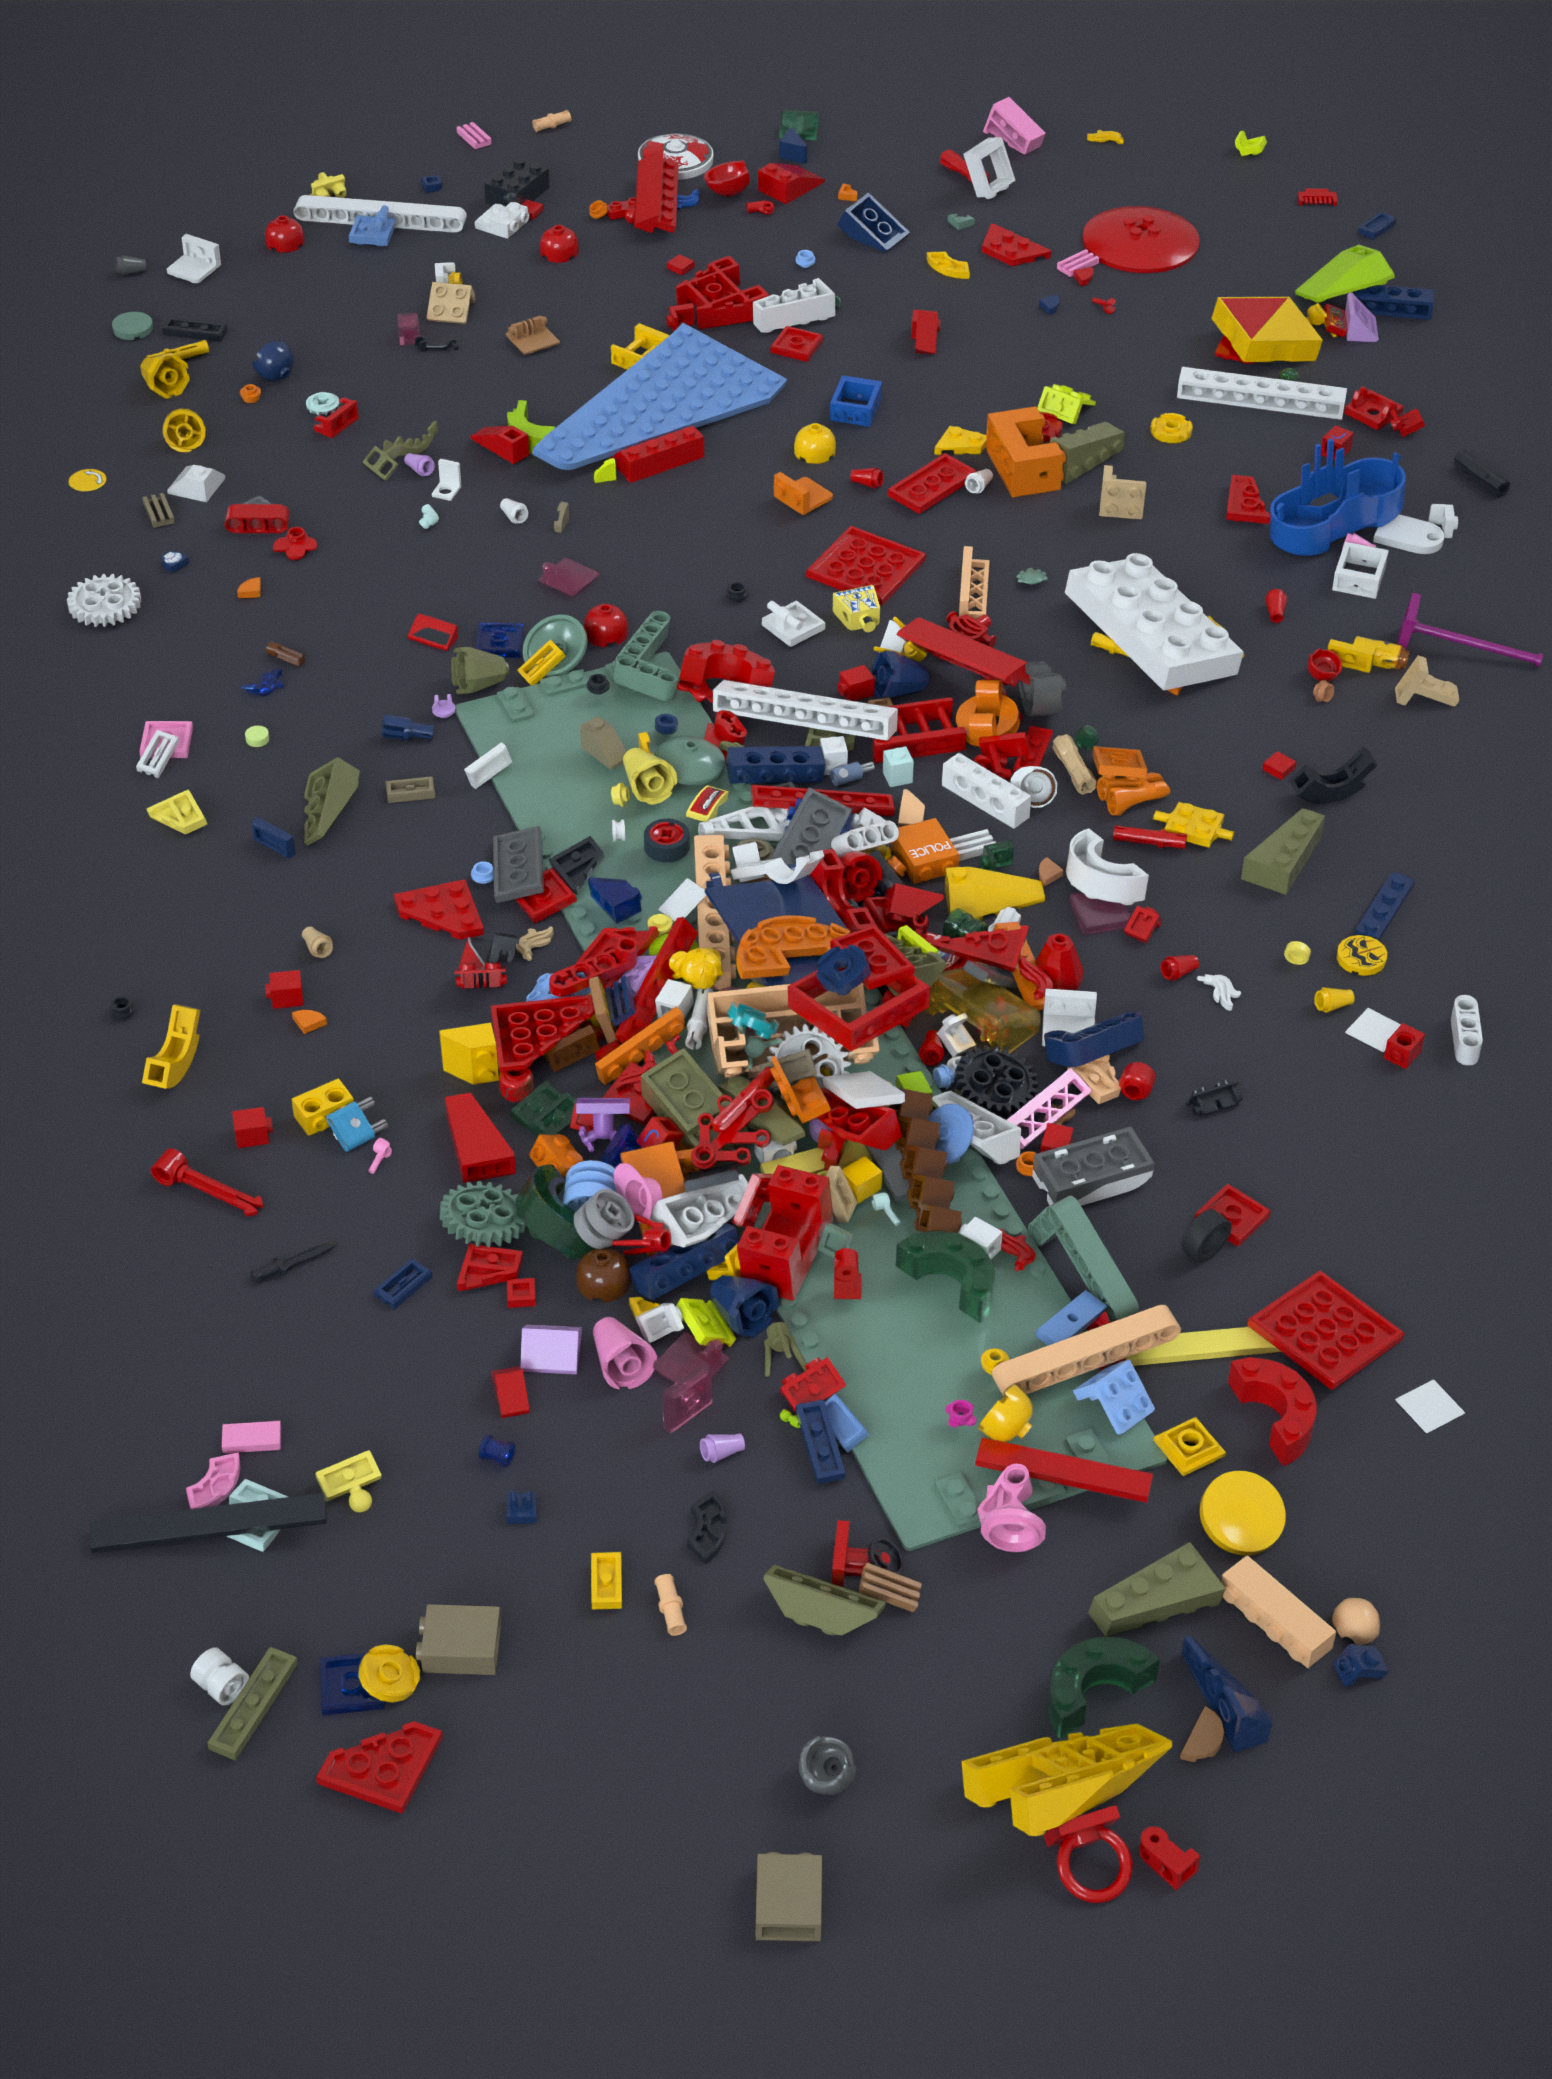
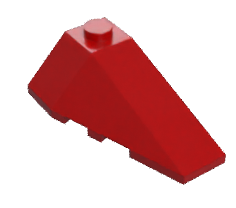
[817,1088,902,1151]

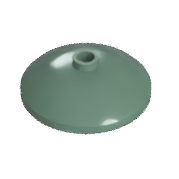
[523,615,587,678]
[654,736,725,785]

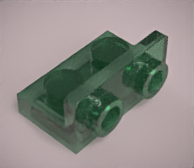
[779,110,818,140]

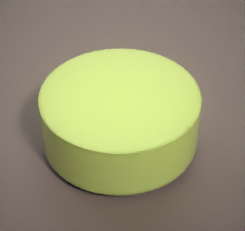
[245,726,269,747]

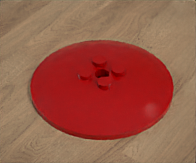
[1082,206,1199,273]

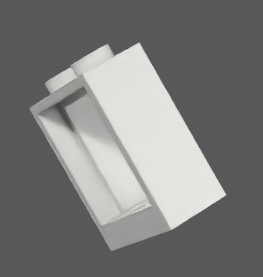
[963,137,1015,199]
[1332,542,1389,599]

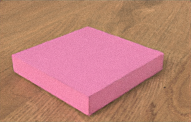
[139,721,193,758]

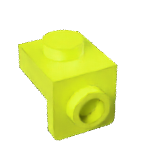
[1235,130,1267,156]

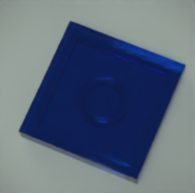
[475,622,524,658]
[320,1653,384,1715]

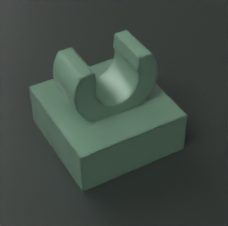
[818,1223,854,1257]

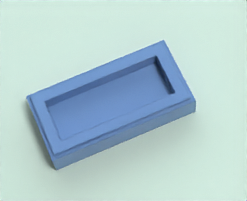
[825,1393,870,1453]

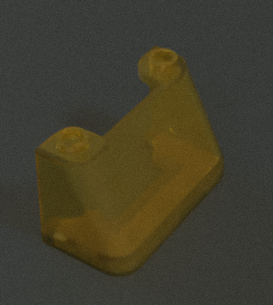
[925,967,1041,1054]

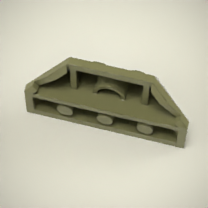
[763,1565,886,1636]

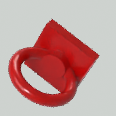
[1044,1805,1132,1903]

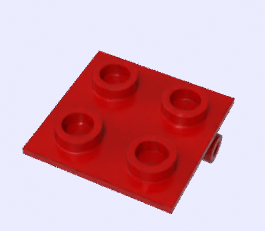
[454,962,507,989]

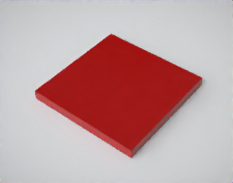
[806,526,926,606]
[1247,1270,1405,1390]

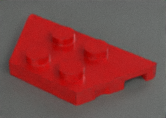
[982,223,1051,266]
[576,926,659,991]

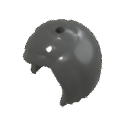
[799,1736,857,1795]

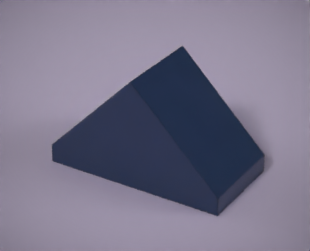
[779,128,807,163]

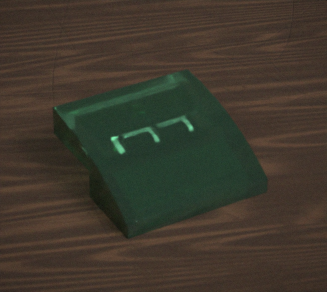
[509,1080,577,1136]

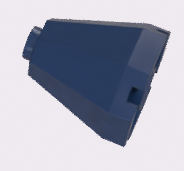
[872,651,930,699]
[710,1275,780,1338]

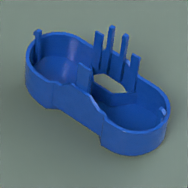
[1270,438,1406,556]

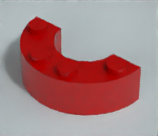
[679,640,775,688]
[1228,1357,1317,1466]

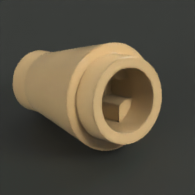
[302,927,333,958]

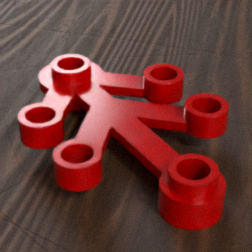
[691,1089,774,1170]

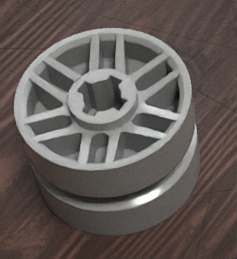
[574,1189,634,1249]

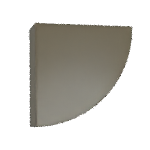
[554,502,569,533]

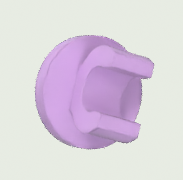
[432,694,455,718]

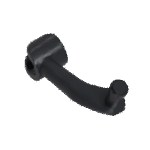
[415,336,459,352]

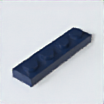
[1354,871,1415,941]

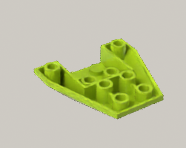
[1295,245,1395,303]

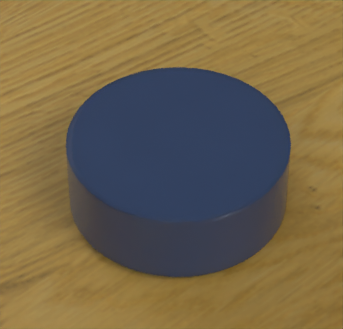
[654,714,678,735]

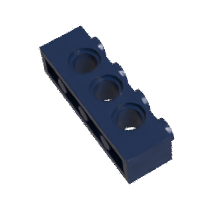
[1352,285,1434,320]
[726,746,826,784]
[629,1223,740,1300]

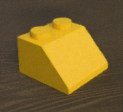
[439,1023,499,1085]

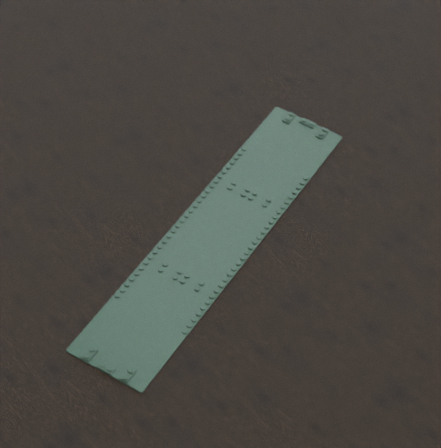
[455,652,1167,1551]

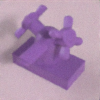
[576,1098,630,1152]

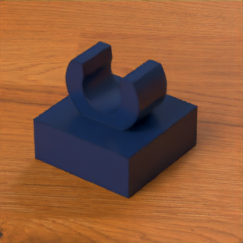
[507,1491,537,1524]

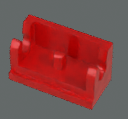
[314,397,359,438]

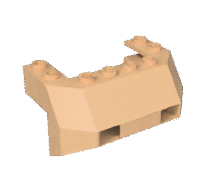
[707,983,879,1079]

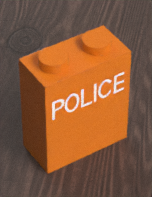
[891,818,959,884]

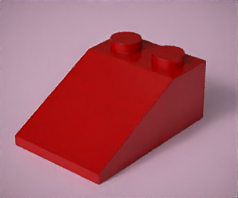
[758,163,825,204]

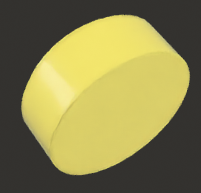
[1284,941,1311,965]

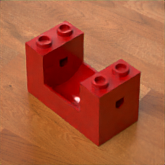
[737,1165,834,1301]

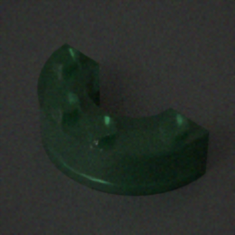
[515,1165,596,1260]
[895,1231,995,1323]
[1047,1637,1160,1739]

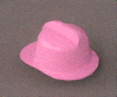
[614,1163,664,1223]

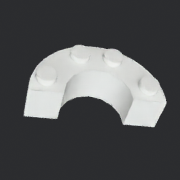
[1066,829,1149,905]

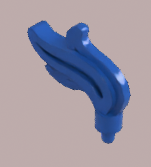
[677,189,700,210]

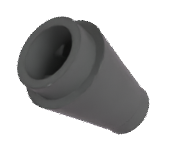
[115,255,146,275]

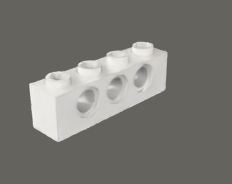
[942,753,1031,829]

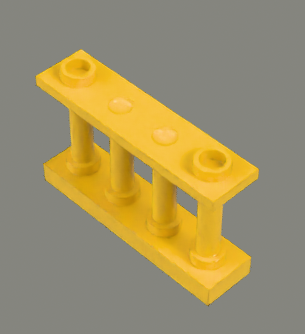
[611,323,670,370]

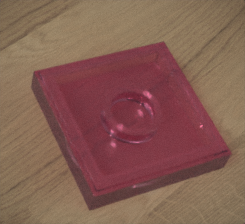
[1069,893,1131,934]
[663,1361,712,1433]

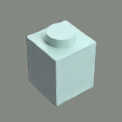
[883,747,914,787]

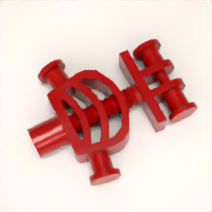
[946,611,997,648]

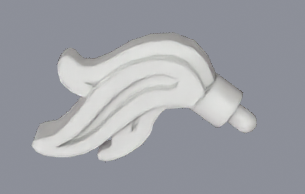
[1197,974,1241,1011]

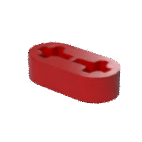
[714,710,747,745]

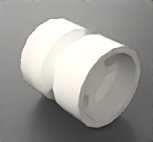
[190,1648,249,1706]

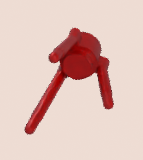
[612,1213,672,1255]

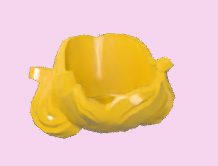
[669,947,725,989]

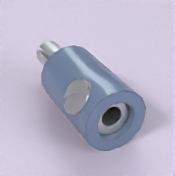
[830,762,875,786]

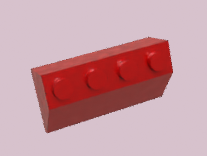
[610,426,704,483]

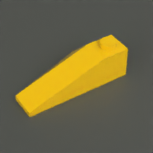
[945,867,1045,923]

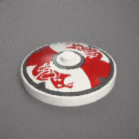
[638,134,713,180]

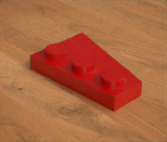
[1226,475,1270,524]

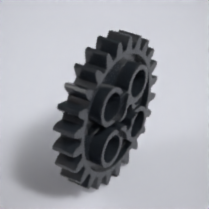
[954,1045,1039,1118]

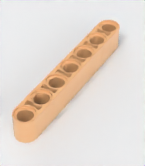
[991,1305,1181,1398]

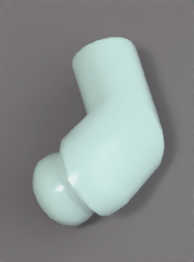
[419,504,439,529]

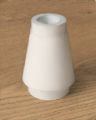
[965,469,993,493]
[500,498,528,524]

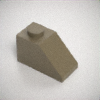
[580,716,627,770]

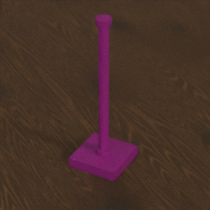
[1397,593,1543,667]

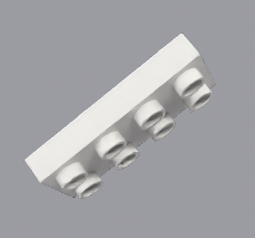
[1065,553,1244,691]

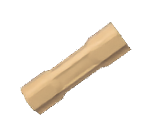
[1052,734,1097,795]

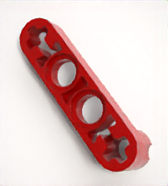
[549,936,638,997]

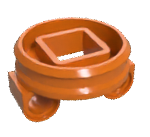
[956,680,1020,747]

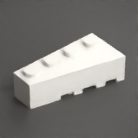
[753,278,835,333]

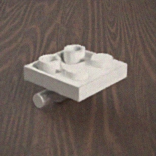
[762,601,825,647]

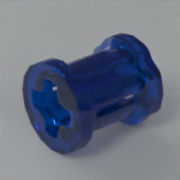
[478,1434,516,1467]

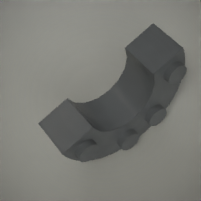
[1018,661,1066,717]

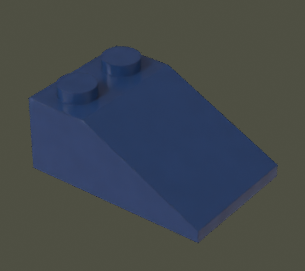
[837,193,910,253]

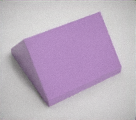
[1345,292,1379,342]
[520,1325,582,1374]

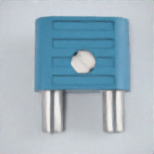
[326,1097,388,1152]

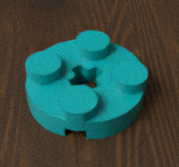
[727,1002,780,1039]

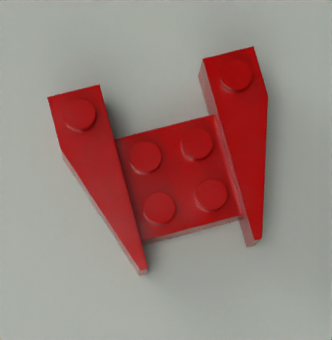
[676,255,769,329]

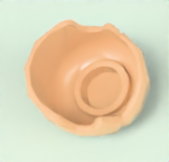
[1332,1598,1380,1645]

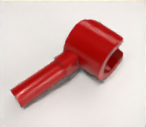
[1092,297,1116,314]

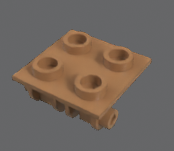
[505,315,560,355]

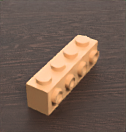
[1221,1555,1336,1668]

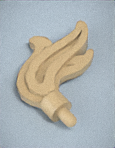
[516,926,554,961]

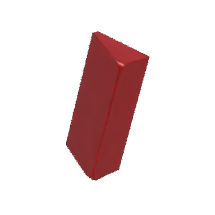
[915,310,938,354]

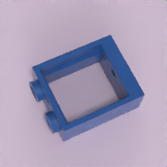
[830,375,882,427]

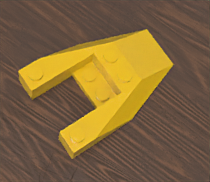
[961,1723,1172,1836]

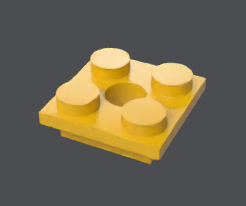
[1153,1417,1226,1476]

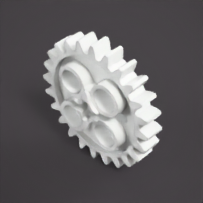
[67,574,142,627]
[766,1024,851,1099]

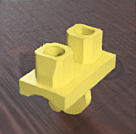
[310,172,346,198]

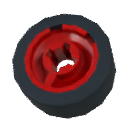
[644,818,690,863]

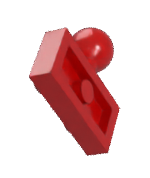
[606,197,636,224]

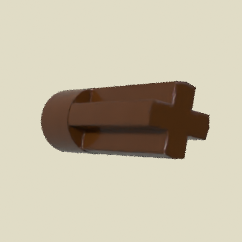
[266,641,305,667]

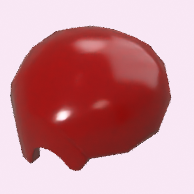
[1308,648,1342,682]

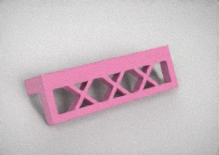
[1007,1068,1092,1149]

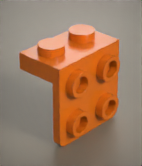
[774,472,833,515]

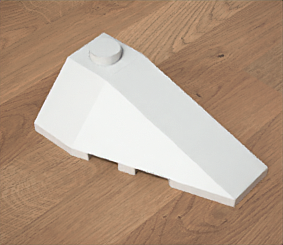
[932,1091,1021,1164]

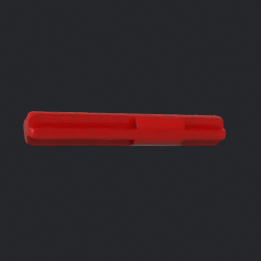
[711,1067,775,1133]

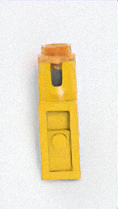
[1328,636,1410,673]

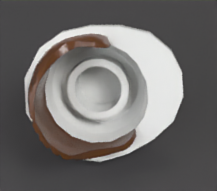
[1011,766,1057,808]

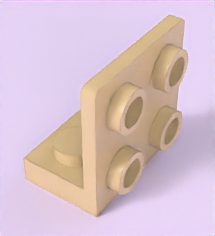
[427,282,476,324]
[1099,465,1146,519]

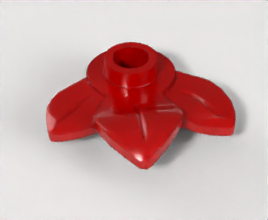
[273,527,317,561]
[677,680,713,703]

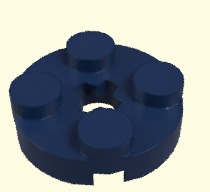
[816,945,871,996]

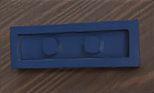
[795,1399,846,1484]

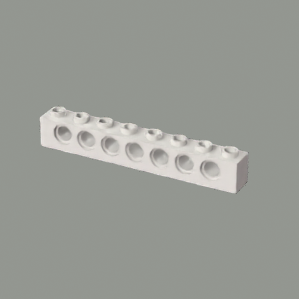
[1177,367,1347,420]
[713,680,898,741]

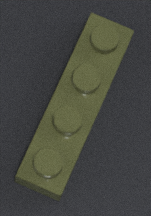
[207,1647,298,1761]

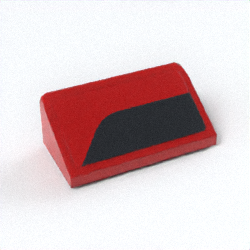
[408,614,458,651]

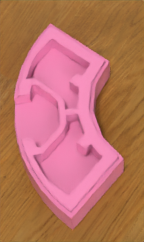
[186,1452,240,1509]

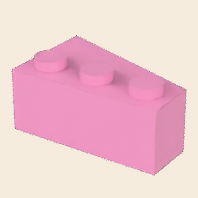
[983,97,1046,155]

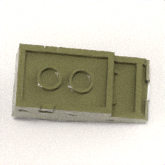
[641,1048,749,1163]

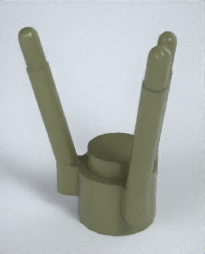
[764,1322,807,1377]

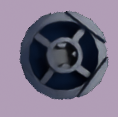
[252,339,294,381]

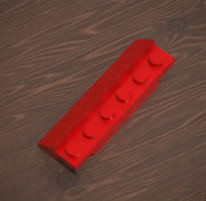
[634,151,678,233]
[896,617,1030,687]

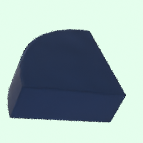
[1039,294,1059,315]

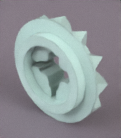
[306,392,340,416]

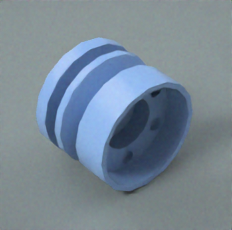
[561,1160,618,1229]

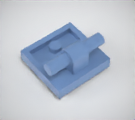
[349,205,396,246]

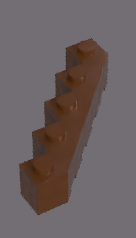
[889,1087,962,1239]

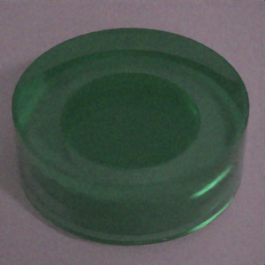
[1075,725,1099,750]

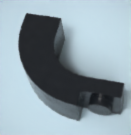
[1289,747,1378,804]

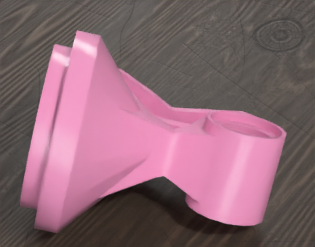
[977,1464,1046,1552]

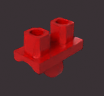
[973,744,1012,782]

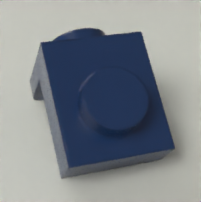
[1333,1644,1389,1687]

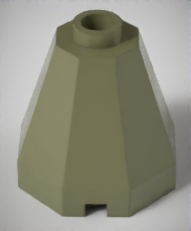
[451,647,509,694]

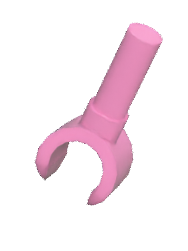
[368,1138,392,1174]

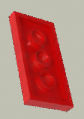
[888,453,977,514]

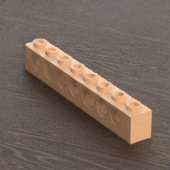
[694,835,736,990]

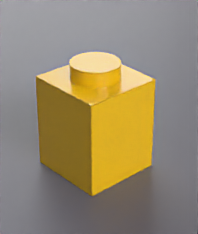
[842,1156,882,1204]

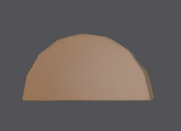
[1180,1706,1224,1762]

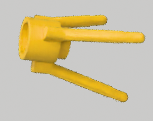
[1306,303,1336,338]
[873,617,927,662]

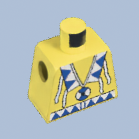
[833,585,880,632]

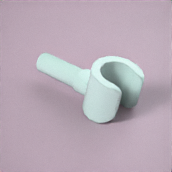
[872,1193,901,1226]

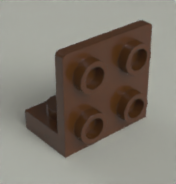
[543,1022,600,1072]

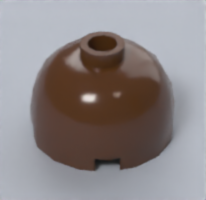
[576,1248,631,1302]

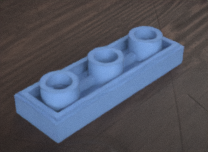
[1035,1290,1107,1346]

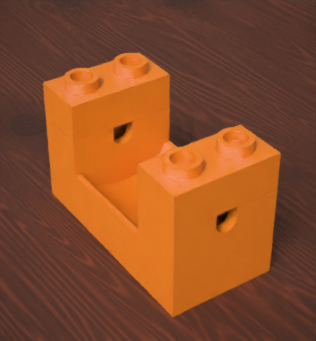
[986,406,1066,497]

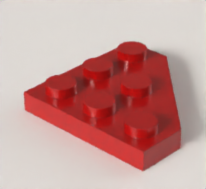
[394,879,484,940]
[316,1721,443,1814]

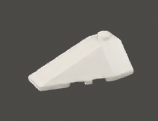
[649,1174,748,1247]

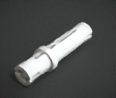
[685,988,713,1050]

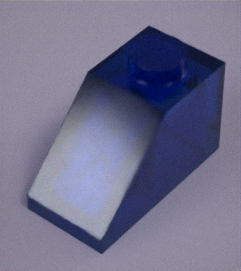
[588,877,642,924]

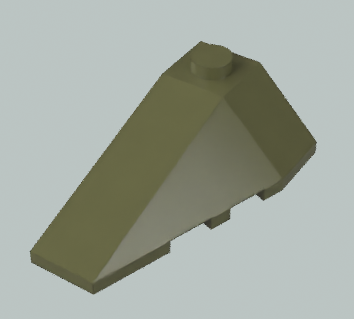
[304,757,360,845]
[885,934,946,996]
[718,1076,805,1146]

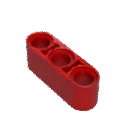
[225,504,290,533]

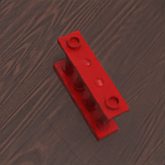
[872,697,966,763]

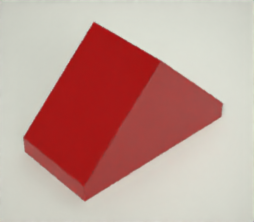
[491,1366,530,1418]

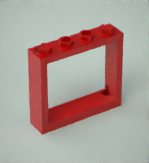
[787,967,930,1052]

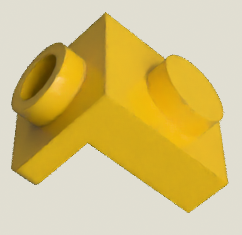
[707,1244,741,1280]

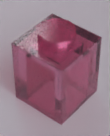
[397,313,420,345]

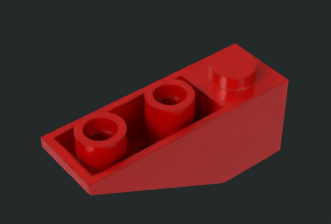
[470,426,529,464]

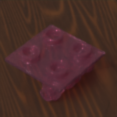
[538,557,600,597]
[653,1332,730,1395]

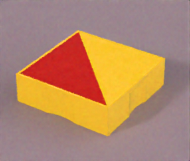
[1212,297,1323,362]

